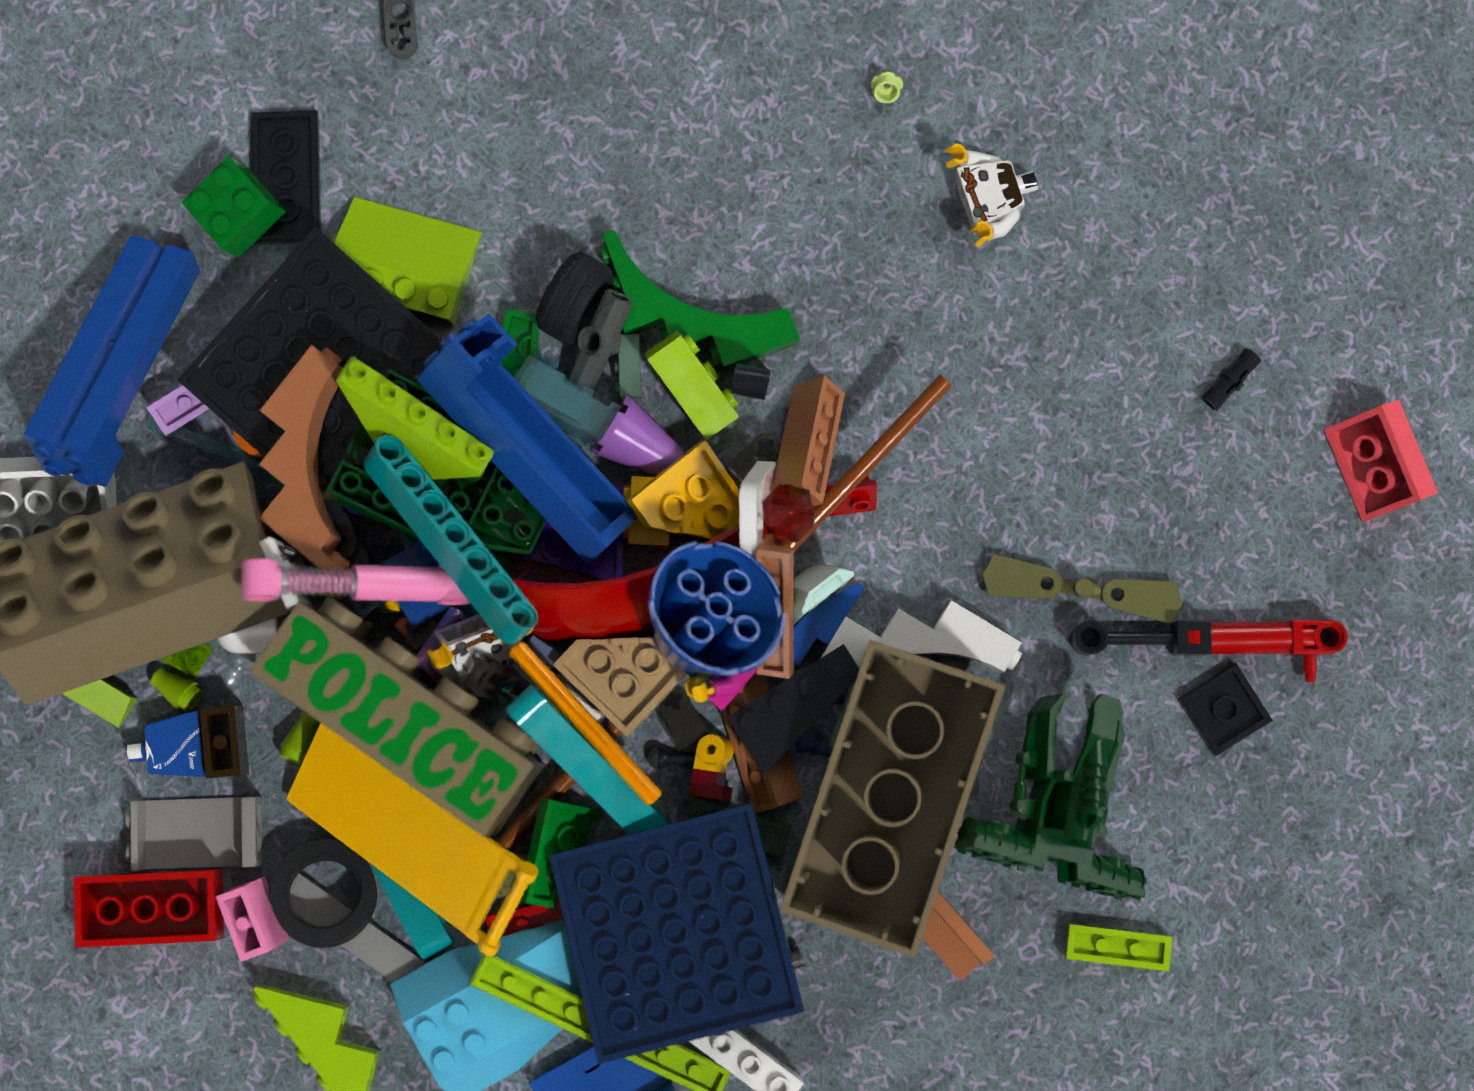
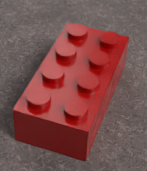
[74,869,225,948]

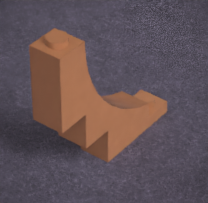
[259,345,351,572]

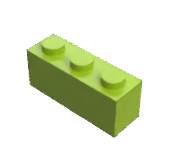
[645,330,739,440]

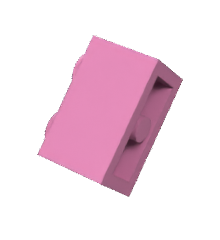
[216,876,289,962]

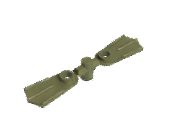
[982,554,1183,624]

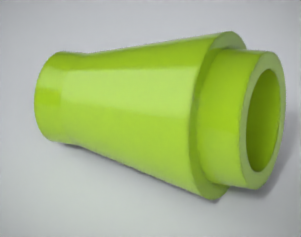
[150,668,203,713]
[279,712,320,765]

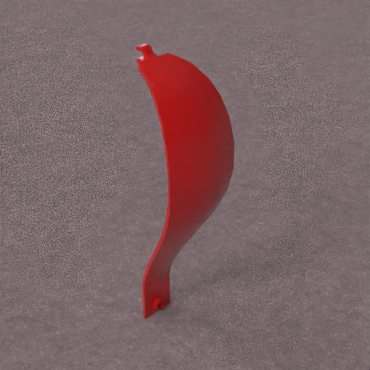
[469,476,877,645]

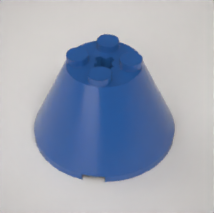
[649,542,785,675]

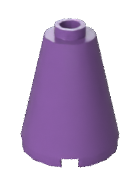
[589,394,685,476]

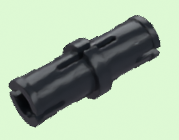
[1201,348,1261,411]

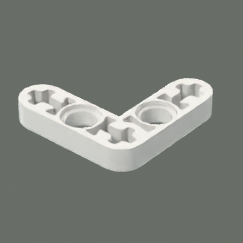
[739,461,776,559]

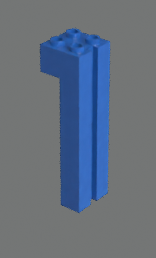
[23,235,200,487]
[416,313,638,564]

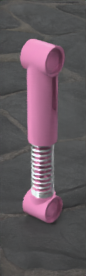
[242,559,470,605]

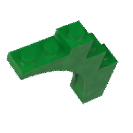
[599,229,800,372]

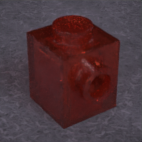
[762,484,815,543]

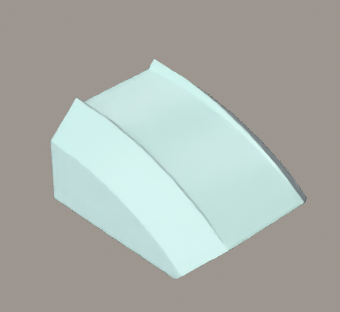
[793,563,854,625]

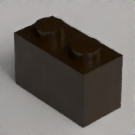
[199,705,249,779]

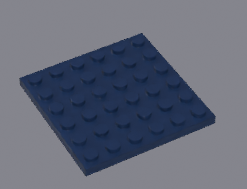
[549,803,805,1064]

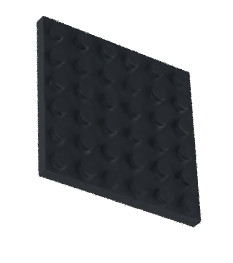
[177,227,443,481]

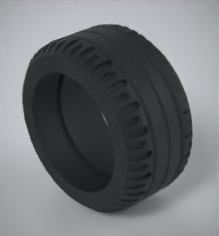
[536,252,613,345]

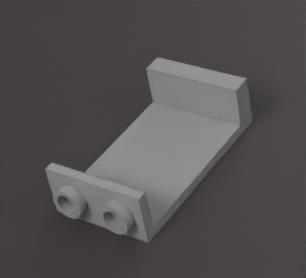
[126,797,263,871]

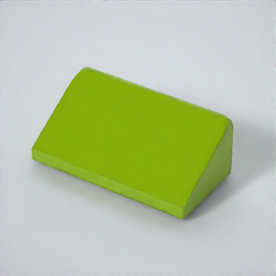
[62,678,138,728]

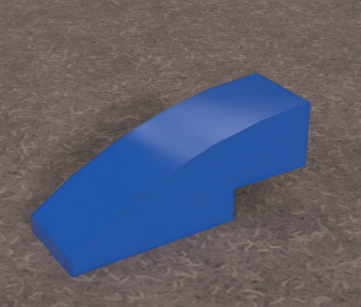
[794,584,865,667]

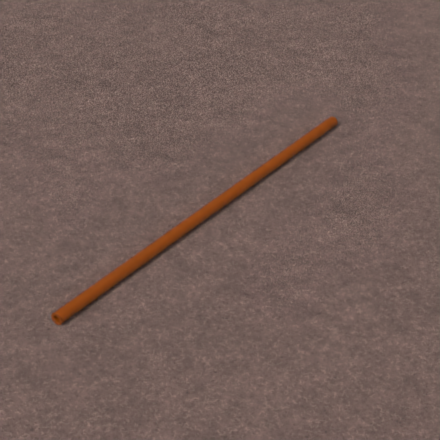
[495,374,952,851]

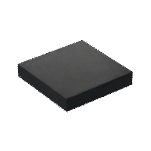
[1177,663,1273,756]

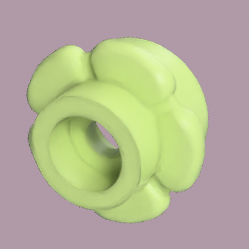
[870,71,903,103]

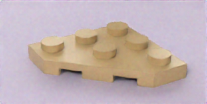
[553,638,688,737]

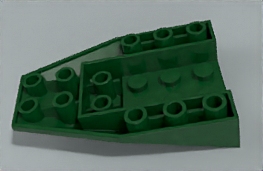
[322,369,547,556]

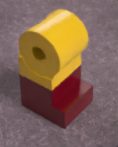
[689,734,734,801]

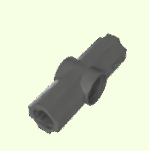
[566,289,634,393]

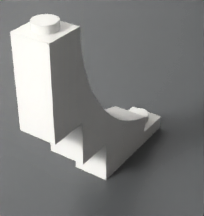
[821,600,1022,673]

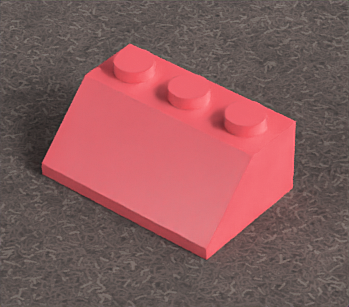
[1324,400,1438,523]

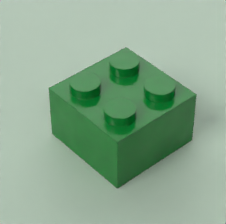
[181,155,286,258]

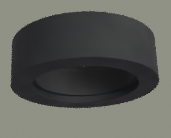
[270,839,377,948]

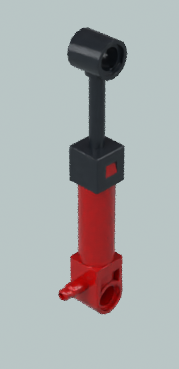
[1070,620,1348,682]

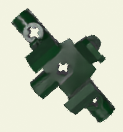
[954,693,1147,901]

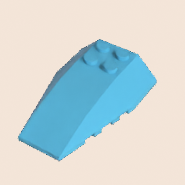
[390,919,582,1091]

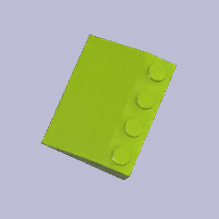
[334,197,482,325]

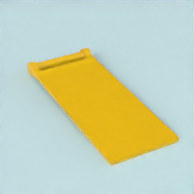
[287,723,539,956]

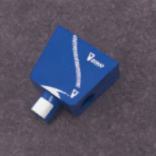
[127,711,206,777]

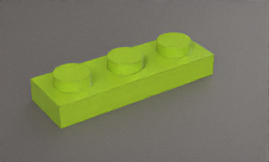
[1064,923,1173,972]

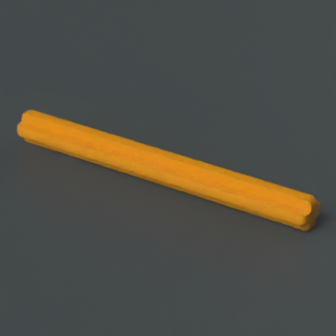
[509,641,662,805]

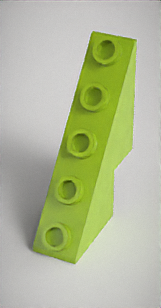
[336,357,494,480]
[252,984,380,1091]

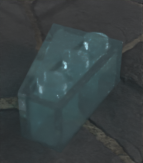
[513,355,621,448]

